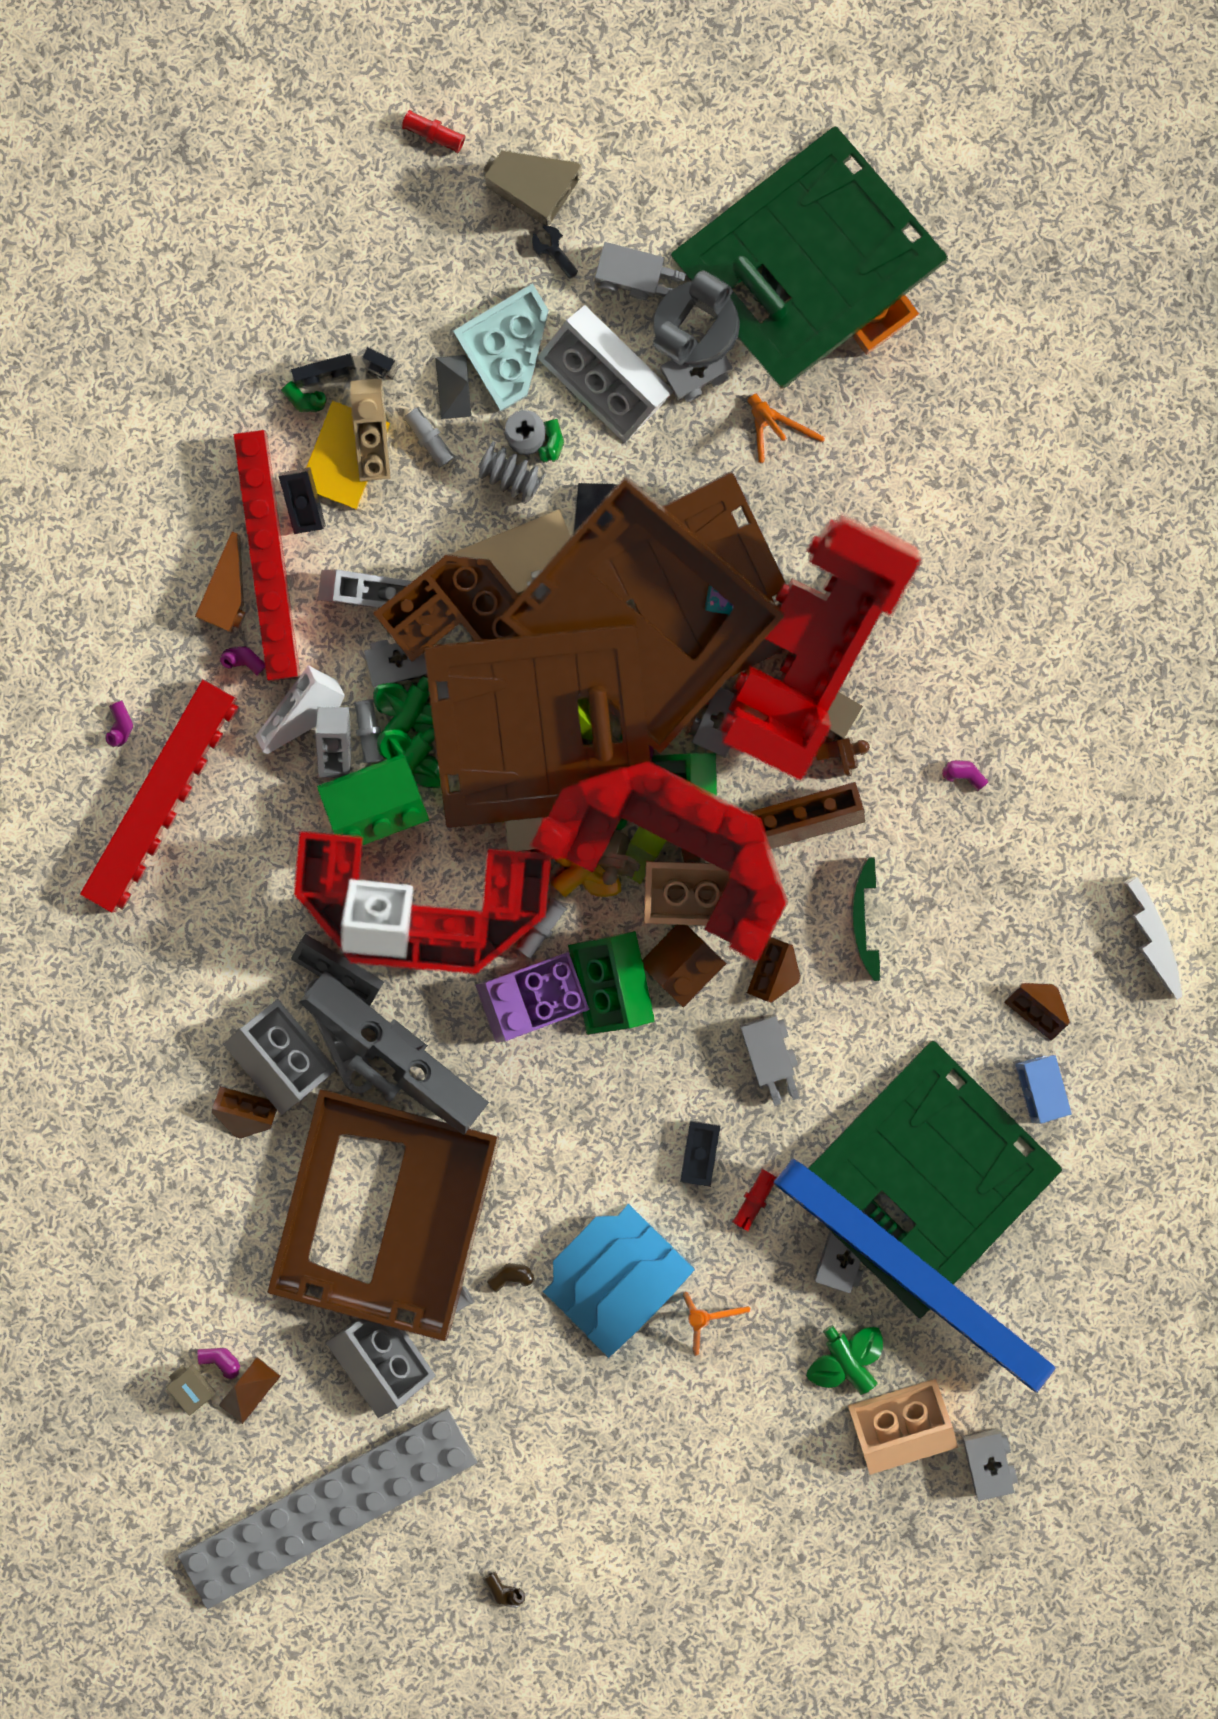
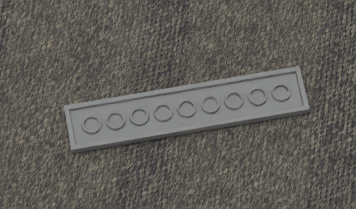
[178,1408,478,1609]

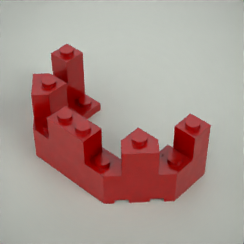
[720,514,922,781]
[530,762,788,962]
[294,831,551,974]

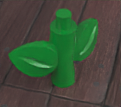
[373,675,434,734]
[377,727,441,788]
[806,1325,883,1395]

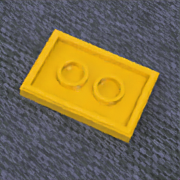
[306,400,390,510]

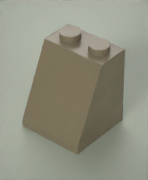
[483,150,582,226]

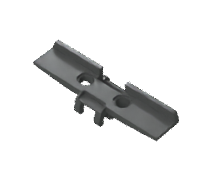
[299,971,489,1135]

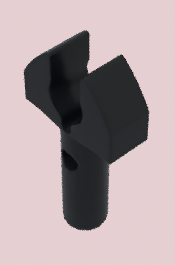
[532,225,578,279]

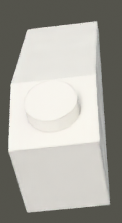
[255,665,345,754]

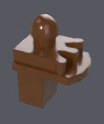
[816,737,870,777]

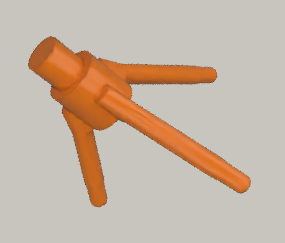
[747,394,825,463]
[682,1292,751,1356]

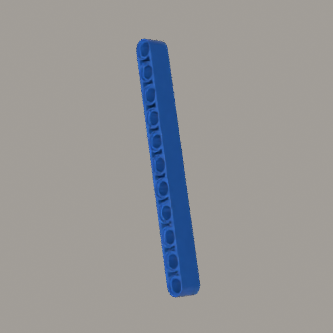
[774,1158,1056,1393]

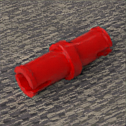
[402,110,466,154]
[731,1169,777,1232]

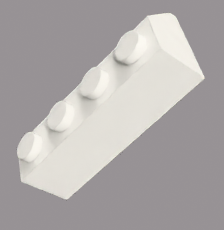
[537,305,674,443]

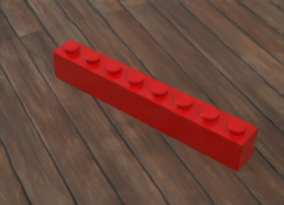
[233,430,301,682]
[80,679,239,913]

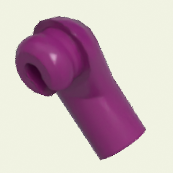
[105,700,133,747]
[942,760,989,792]

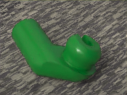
[281,381,327,412]
[538,419,564,463]

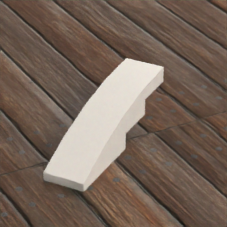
[1124,876,1182,1000]

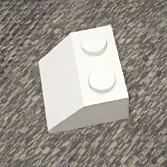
[342,880,413,958]

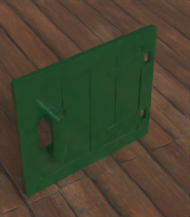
[671,126,948,389]
[808,1041,1062,1318]

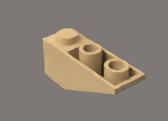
[350,378,391,481]

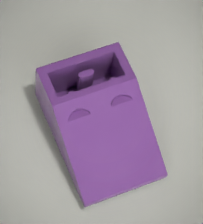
[475,952,589,1043]

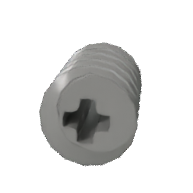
[505,410,545,455]
[478,441,547,504]

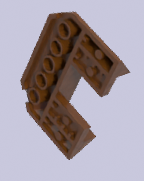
[373,555,520,662]

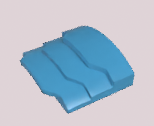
[543,1204,695,1358]

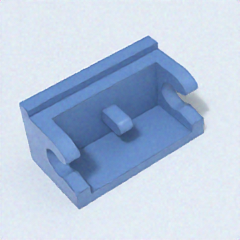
[1015,1055,1072,1124]

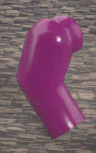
[220,646,265,676]
[198,1348,240,1379]

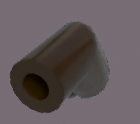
[487,1263,534,1293]
[483,1571,525,1607]

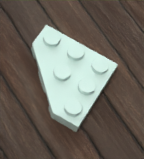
[453,283,549,412]

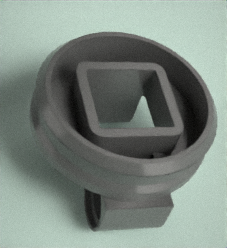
[653,270,740,367]

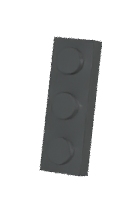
[291,934,384,1006]

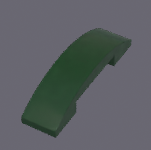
[851,857,881,981]

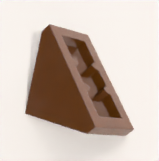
[746,937,801,1003]
[1004,983,1070,1041]
[211,1086,277,1139]
[219,1357,281,1424]

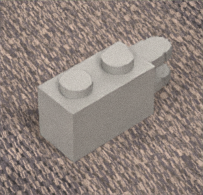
[595,241,686,300]
[740,1015,799,1106]

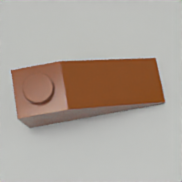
[195,532,246,633]

